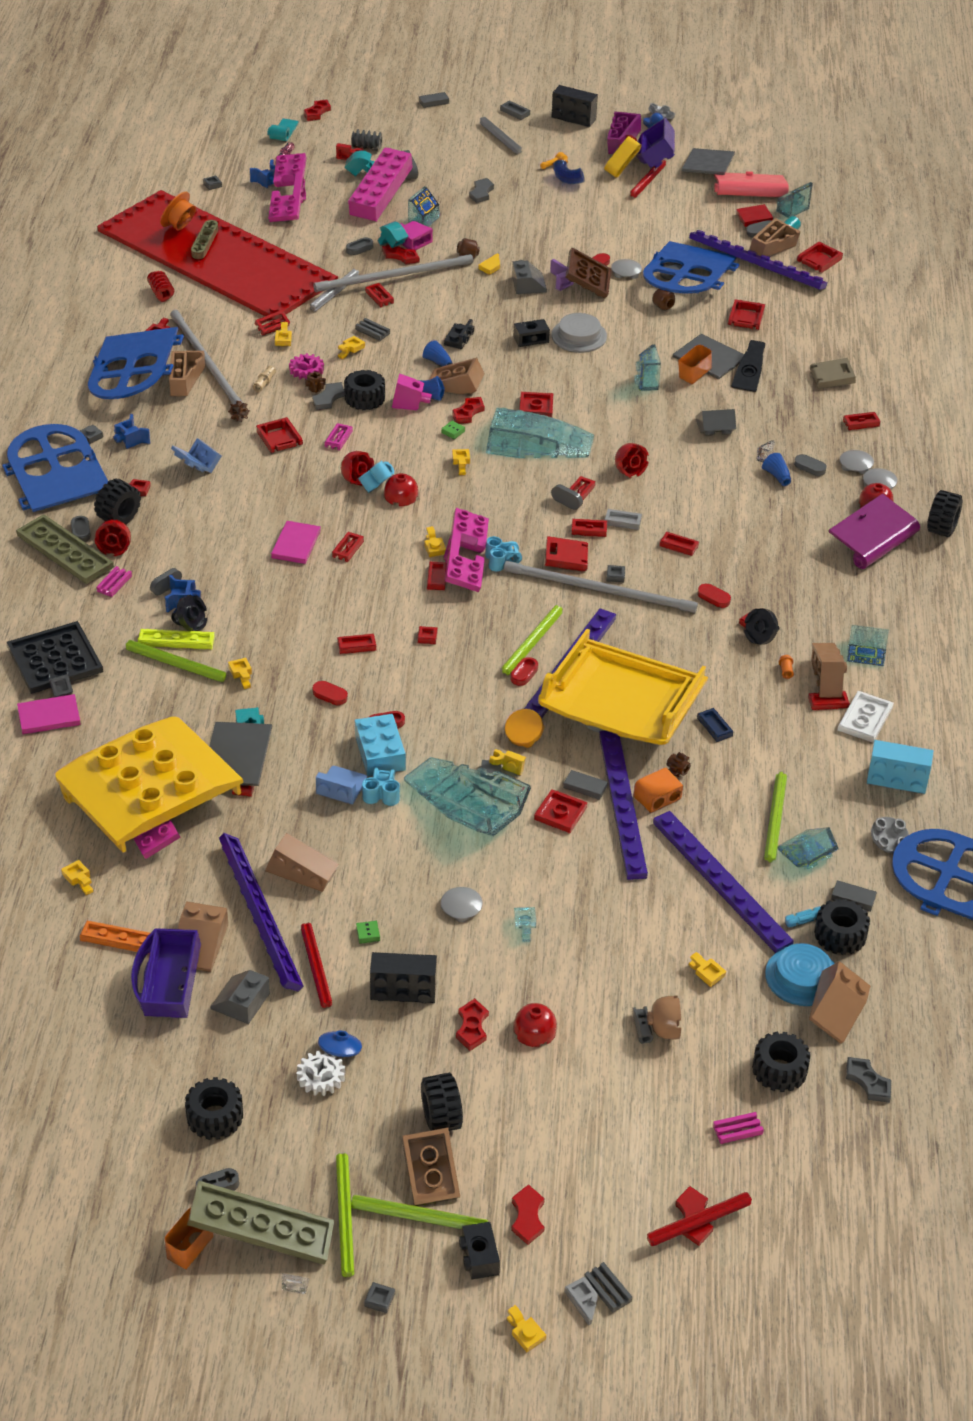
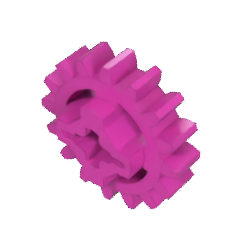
[289,353,324,380]

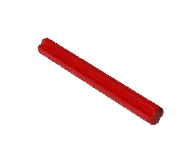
[630,160,666,198]
[301,922,332,1008]
[647,1192,752,1246]

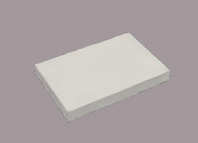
[838,691,894,743]

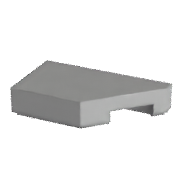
[564,1276,598,1325]

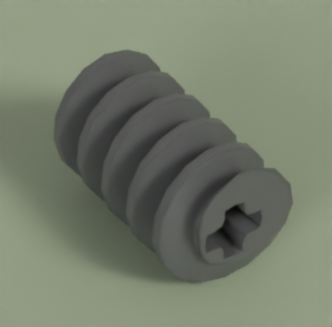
[351,129,382,150]

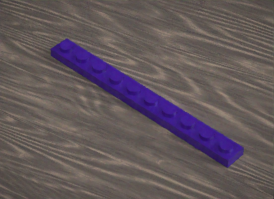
[689,230,828,290]
[524,608,616,719]
[599,731,648,880]
[653,811,794,953]
[219,833,304,992]

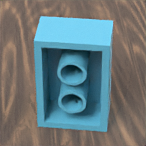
[355,714,406,777]
[867,740,934,794]

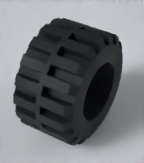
[344,370,385,410]
[94,478,141,524]
[927,490,963,537]
[814,899,870,955]
[752,1031,811,1092]
[421,1072,463,1131]
[185,1077,243,1140]

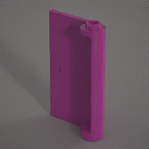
[828,494,920,569]

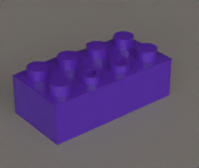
[636,117,675,168]
[131,928,201,1018]

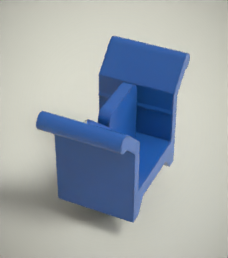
[249,159,275,189]
[113,414,150,449]
[165,575,201,612]

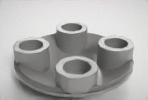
[648,103,675,119]
[611,259,642,279]
[840,450,874,474]
[863,468,897,489]
[871,817,909,853]
[441,887,483,922]

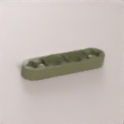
[191,220,218,259]

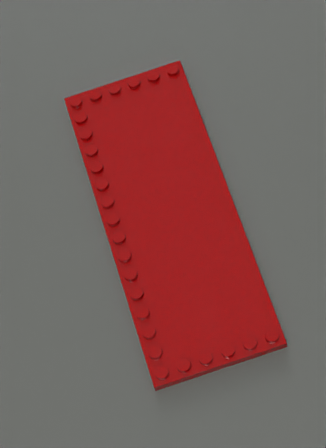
[97,190,338,320]

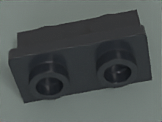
[444,319,475,349]

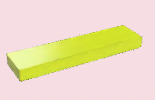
[138,629,215,649]

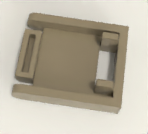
[810,358,856,389]

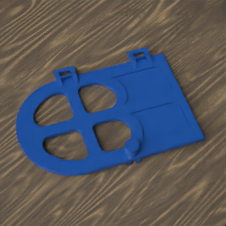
[643,241,740,294]
[88,327,184,399]
[2,424,108,512]
[892,829,973,920]

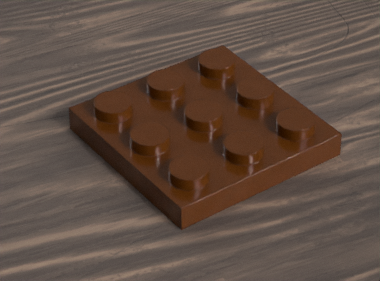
[566,247,611,299]

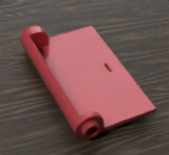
[714,171,789,198]

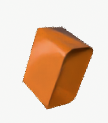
[678,345,712,384]
[633,768,683,813]
[165,1208,214,1270]

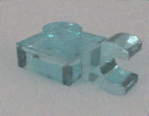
[514,907,536,942]

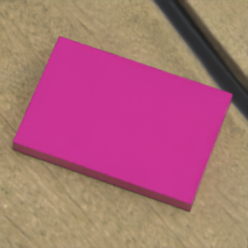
[271,521,321,564]
[17,694,81,734]

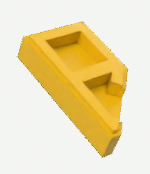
[478,253,500,275]

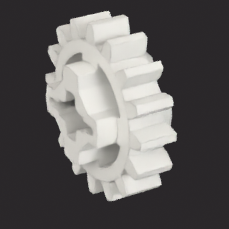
[297,1051,345,1096]

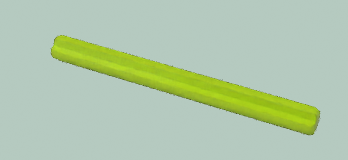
[502,605,563,675]
[125,640,226,682]
[764,772,787,863]
[336,1153,354,1277]
[351,1195,489,1229]

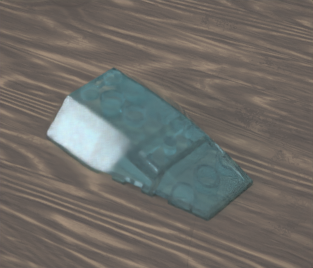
[486,407,594,458]
[404,757,531,836]

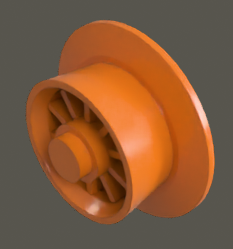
[160,191,196,231]

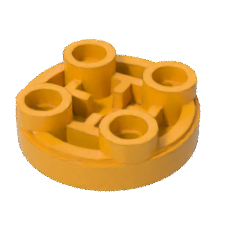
[505,709,545,748]

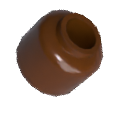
[457,238,480,259]
[652,289,675,310]

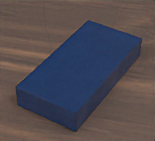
[697,708,734,742]

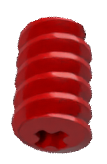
[147,271,175,302]

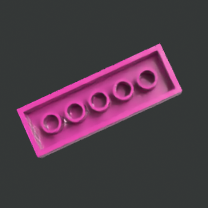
[348,147,413,222]

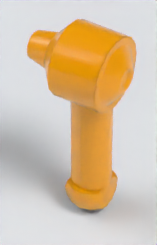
[540,152,568,169]

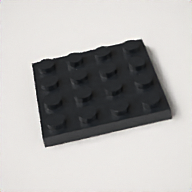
[6,621,104,694]

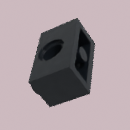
[513,319,550,347]
[459,1222,500,1280]

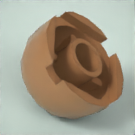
[647,995,681,1040]

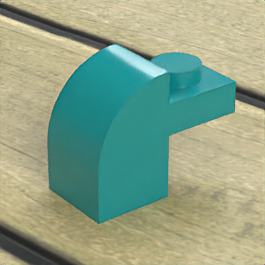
[344,151,375,177]
[377,221,409,248]

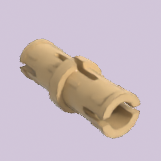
[253,366,276,392]

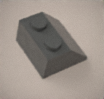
[512,260,547,294]
[695,409,736,436]
[211,970,270,1024]

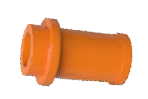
[778,655,794,679]

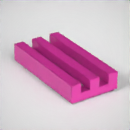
[324,423,353,450]
[96,566,132,597]
[713,1112,764,1144]

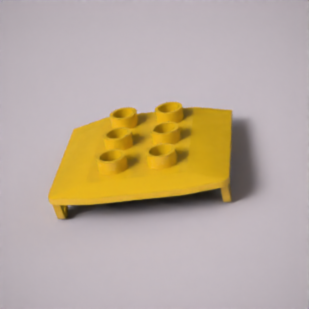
[538,629,708,745]
[55,716,243,853]

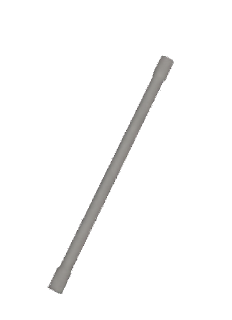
[313,254,473,292]
[170,310,243,404]
[504,561,698,613]

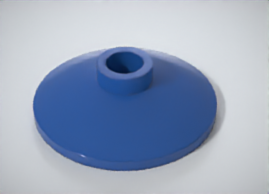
[318,1030,362,1057]

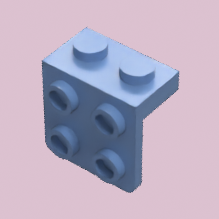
[171,438,222,473]
[316,766,367,805]

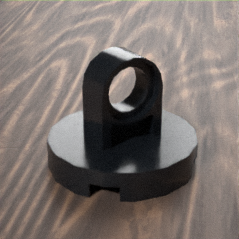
[171,595,208,631]
[744,608,780,645]

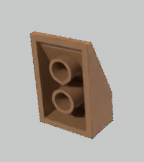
[429,357,485,394]
[178,901,229,972]
[809,961,871,1044]
[402,1128,460,1206]

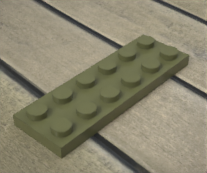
[16,514,114,584]
[187,1181,334,1265]

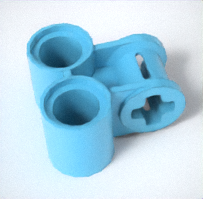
[358,461,394,493]
[485,536,522,572]
[362,768,400,806]

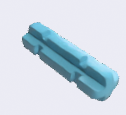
[785,906,821,928]

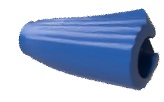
[422,340,453,367]
[419,376,445,401]
[762,453,791,486]

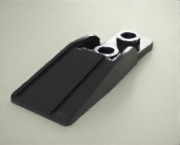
[731,340,766,392]

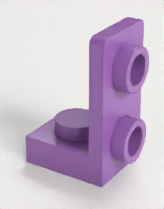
[550,259,573,291]

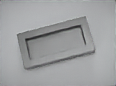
[605,509,642,530]

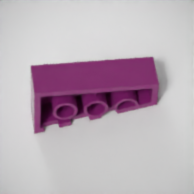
[607,111,642,155]

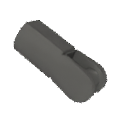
[632,1006,653,1044]

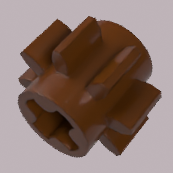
[305,372,326,393]
[228,401,250,422]
[666,752,691,777]

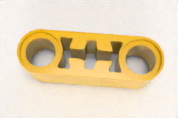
[604,136,641,178]

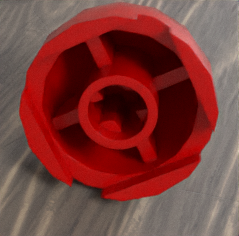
[614,443,649,478]
[340,451,375,486]
[384,473,418,506]
[859,483,894,508]
[95,520,131,557]
[513,1003,557,1047]

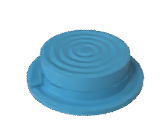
[765,943,835,1006]

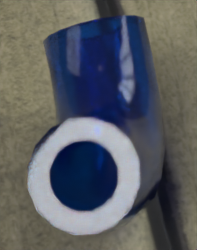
[553,160,585,185]

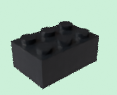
[551,85,598,127]
[370,952,437,1003]

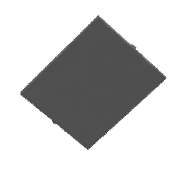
[682,148,735,175]
[672,334,744,379]
[209,722,273,786]

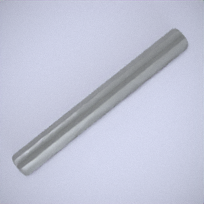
[480,116,522,154]
[310,269,359,312]

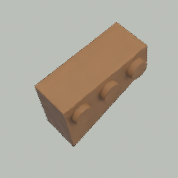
[749,218,800,256]
[169,351,205,397]
[811,643,847,697]
[265,833,339,892]

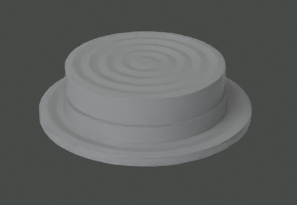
[552,313,607,353]

